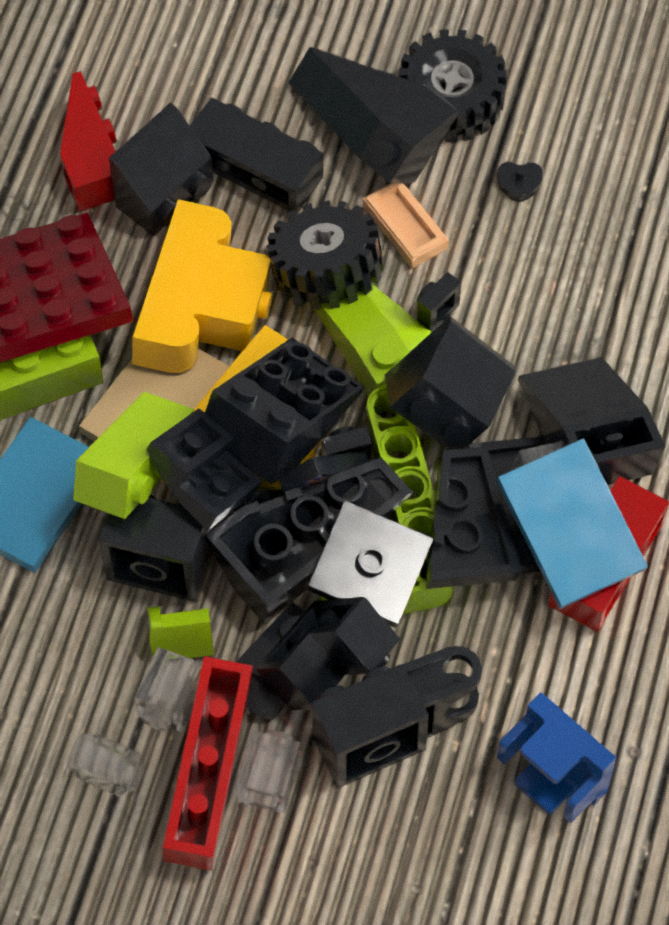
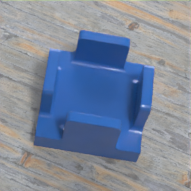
[497,692,617,823]

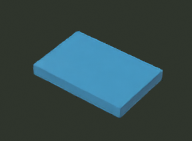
[0,417,89,573]
[496,438,648,609]

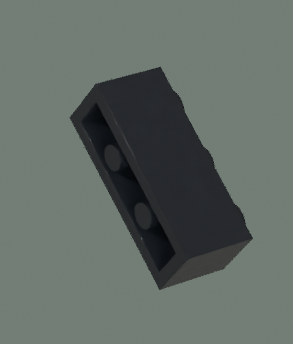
[190,97,324,214]

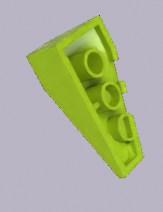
[315,283,431,397]

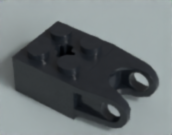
[312,646,482,789]

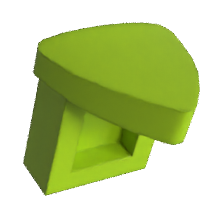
[146,606,214,664]

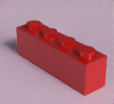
[163,656,253,871]

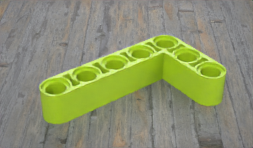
[319,386,454,615]

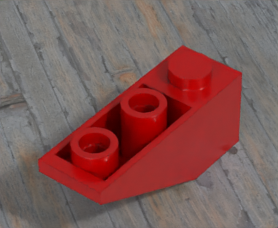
[60,71,117,212]

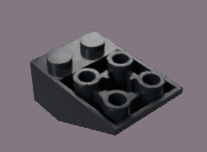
[205,337,365,485]
[518,357,666,485]

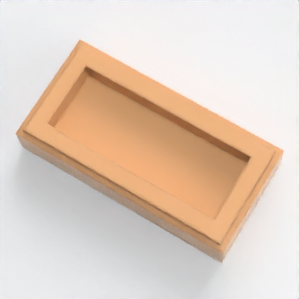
[363,183,449,269]

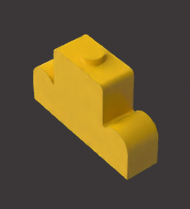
[132,199,272,373]

